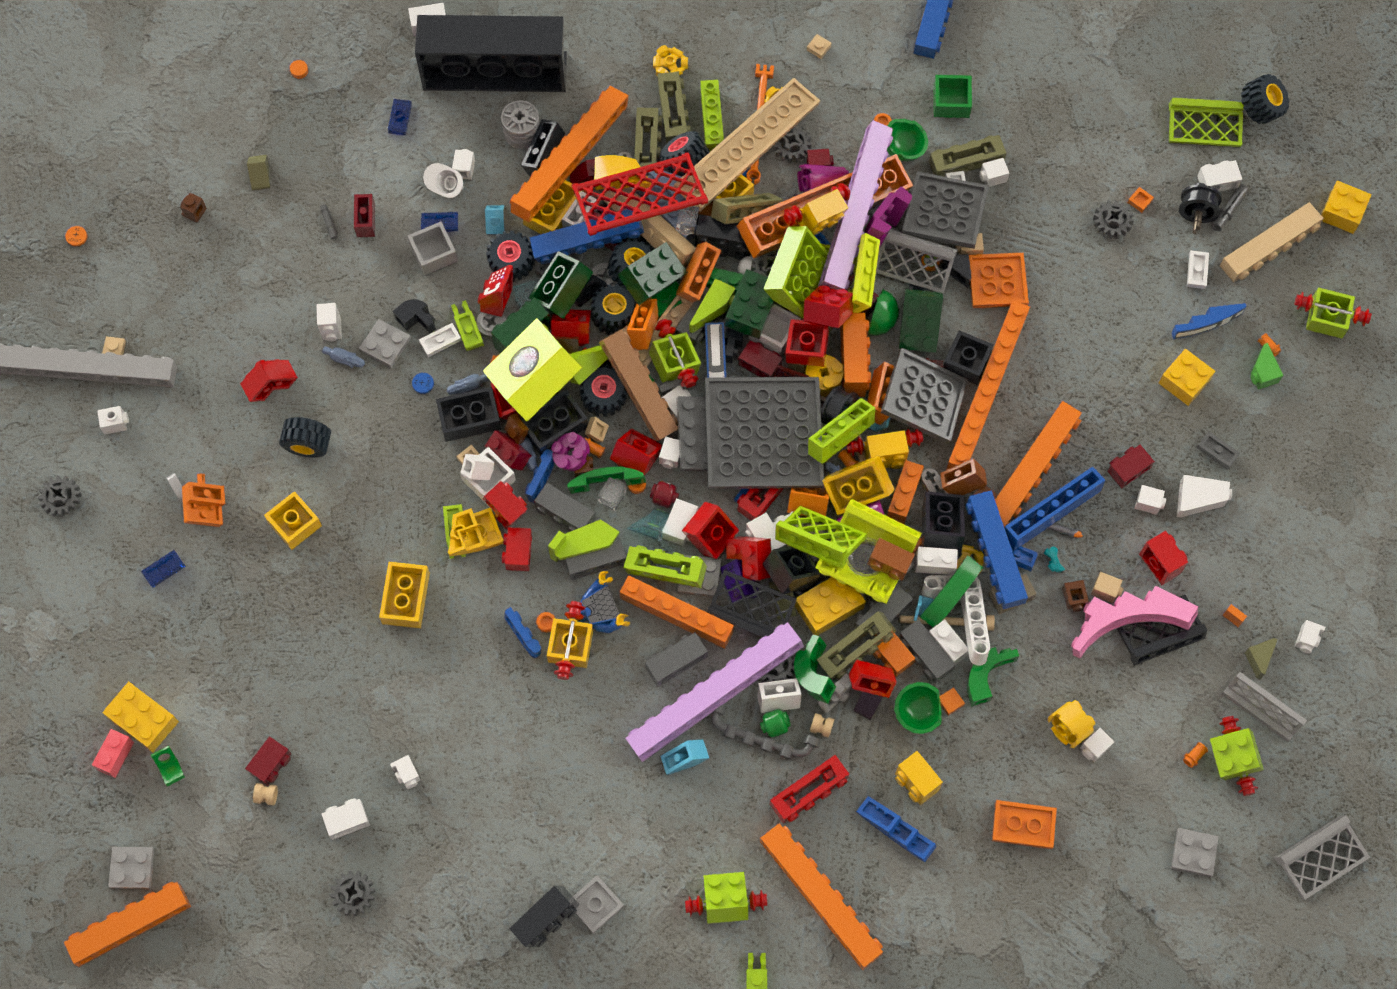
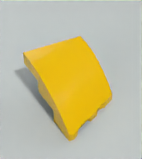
[594,155,652,190]
[448,508,503,556]

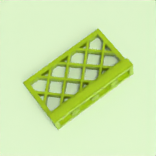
[1169,98,1244,147]
[775,506,867,568]

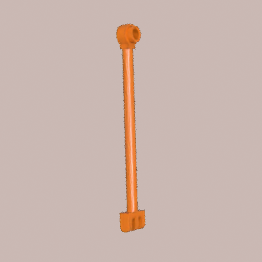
[746,64,774,185]

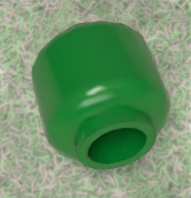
[760,709,791,738]

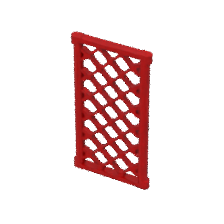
[571,153,708,236]

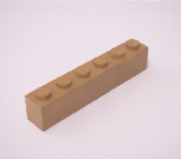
[599,329,678,441]

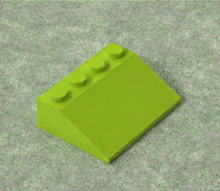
[764,226,828,318]

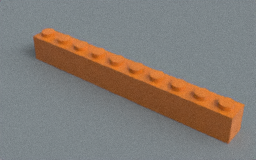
[510,86,629,222]
[946,300,1030,470]

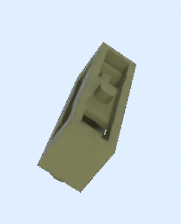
[657,71,690,144]
[634,107,662,167]
[929,135,1006,177]
[711,192,783,224]
[817,611,896,680]

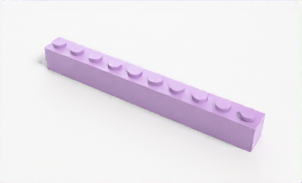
[818,120,893,290]
[626,622,804,762]

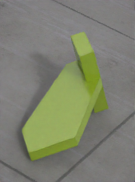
[548,519,620,562]

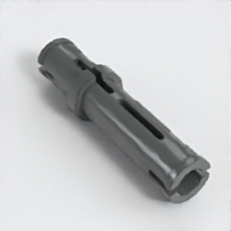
[1211,184,1250,231]

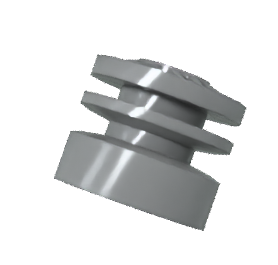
[501,100,540,149]

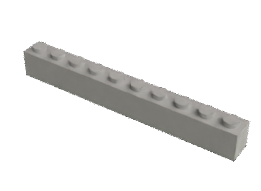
[0,343,177,387]

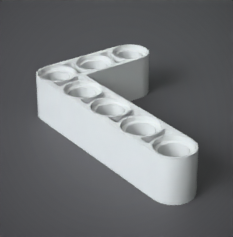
[922,575,990,665]

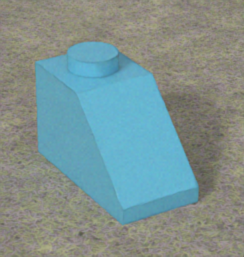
[660,740,709,775]

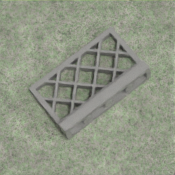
[876,229,958,294]
[1222,672,1307,742]
[1274,815,1370,900]

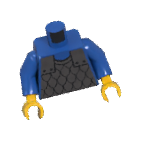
[577,571,630,633]

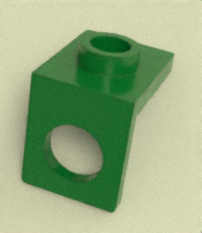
[151,746,185,787]

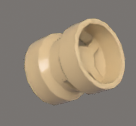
[810,713,835,738]
[253,783,278,806]

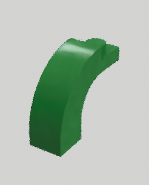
[794,634,836,704]
[967,647,1019,707]

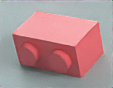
[92,729,134,778]

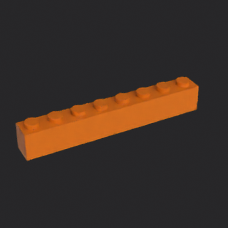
[995,401,1082,528]
[760,823,883,970]

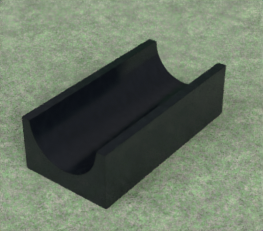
[415,15,567,92]

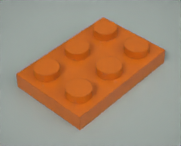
[992,800,1057,849]

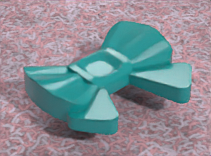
[1044,547,1065,573]

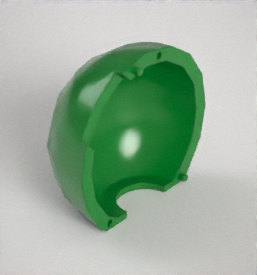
[886,118,929,162]
[868,289,899,336]
[894,682,942,734]

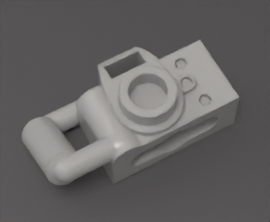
[818,673,852,713]

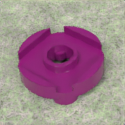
[552,432,590,471]

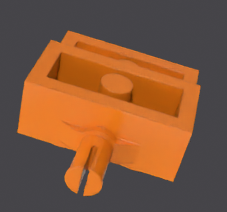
[182,473,225,527]

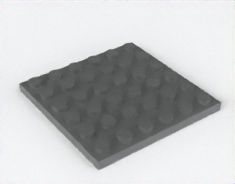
[705,377,824,489]

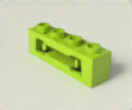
[700,80,724,152]
[808,398,875,464]
[623,545,707,588]

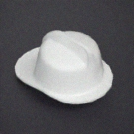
[423,163,464,198]

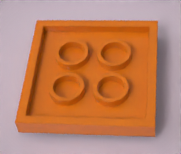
[969,253,1029,308]

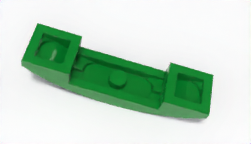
[567,467,646,494]
[920,555,983,628]

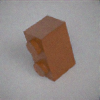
[940,458,987,495]
[867,538,915,581]

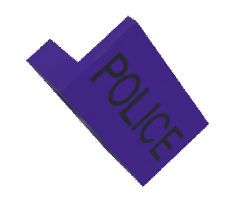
[720,559,758,602]

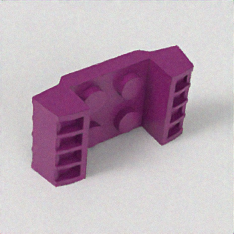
[864,186,912,249]

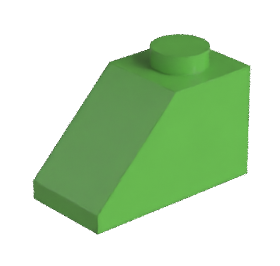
[1251,343,1283,390]

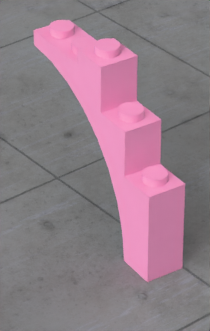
[1071,586,1198,658]

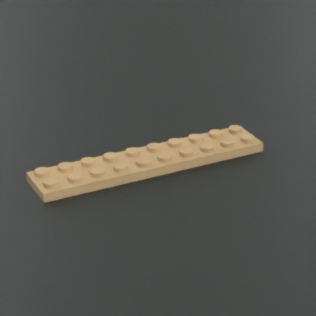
[673,78,820,211]

